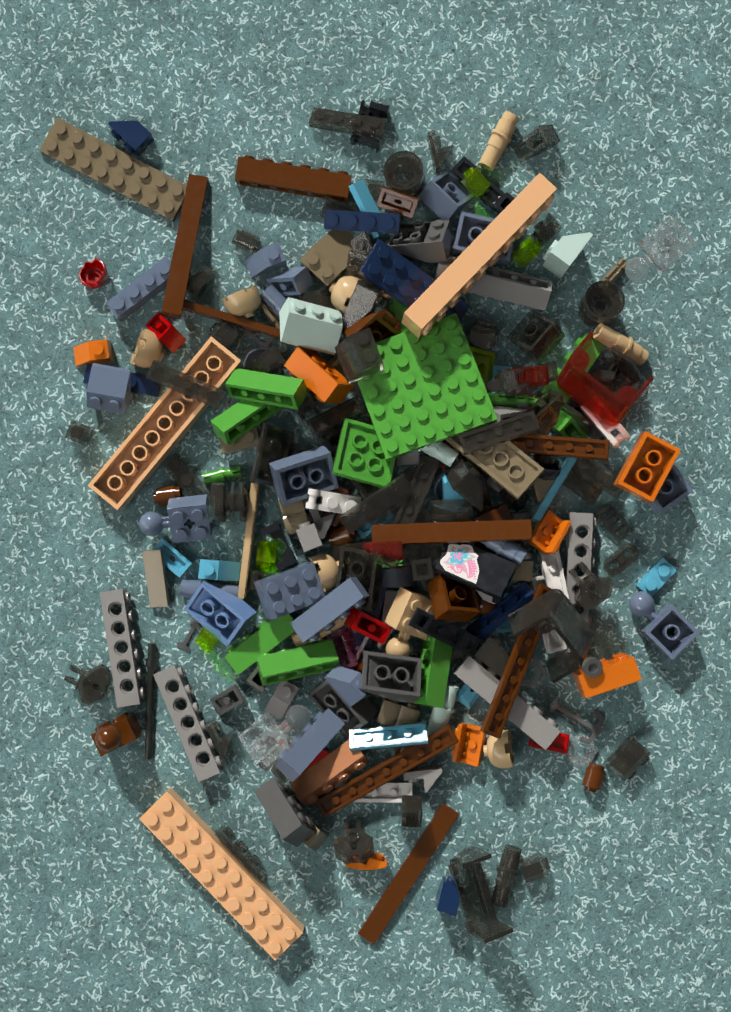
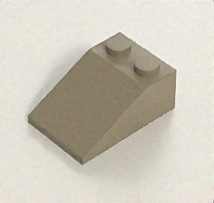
[300,230,367,291]

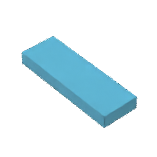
[348,180,387,239]

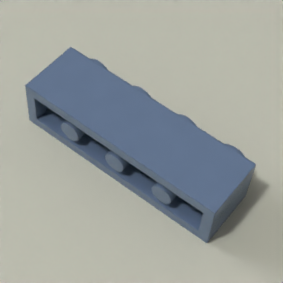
[106,256,171,322]
[290,577,369,643]
[275,708,345,782]

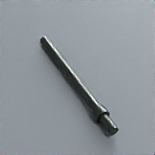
[145,643,157,760]

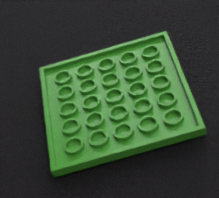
[347,313,498,461]

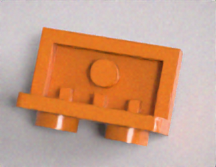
[527,509,571,555]
[451,723,486,767]

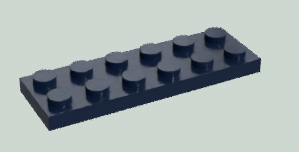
[358,239,469,322]

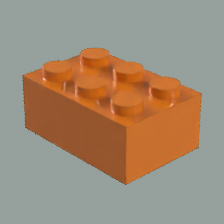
[284,347,354,404]
[613,431,681,503]
[572,652,642,698]

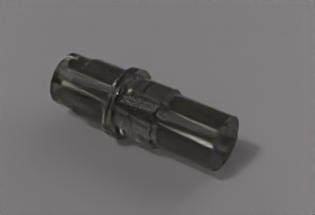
[491,844,522,907]

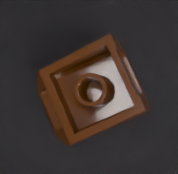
[344,309,402,348]

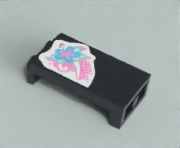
[432,543,517,605]

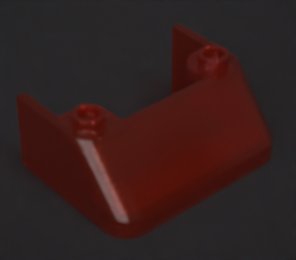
[557,331,654,427]

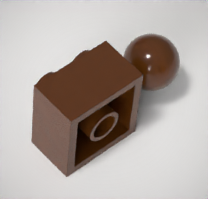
[427,574,496,622]
[91,712,143,756]

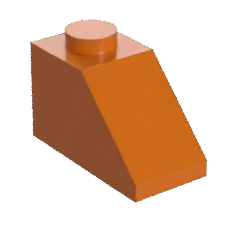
[73,339,114,367]

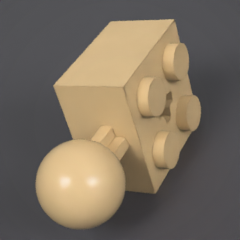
[385,587,434,657]

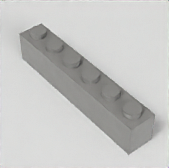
[435,256,553,311]
[453,655,560,750]

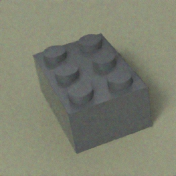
[254,777,316,847]

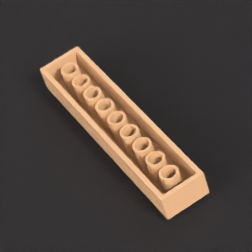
[401,173,557,339]
[88,336,243,511]
[139,787,304,960]

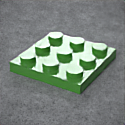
[332,418,396,489]

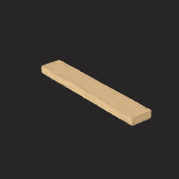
[238,483,260,599]

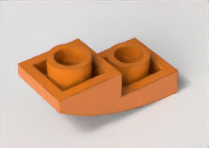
[346,852,387,870]

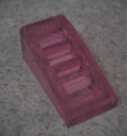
[330,627,358,669]

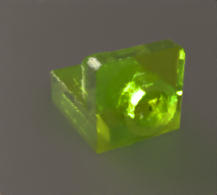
[461,166,491,198]
[511,236,541,269]
[256,541,278,572]
[195,627,220,653]

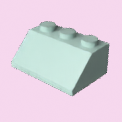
[542,232,593,279]
[279,297,343,355]

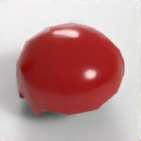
[79,258,108,289]

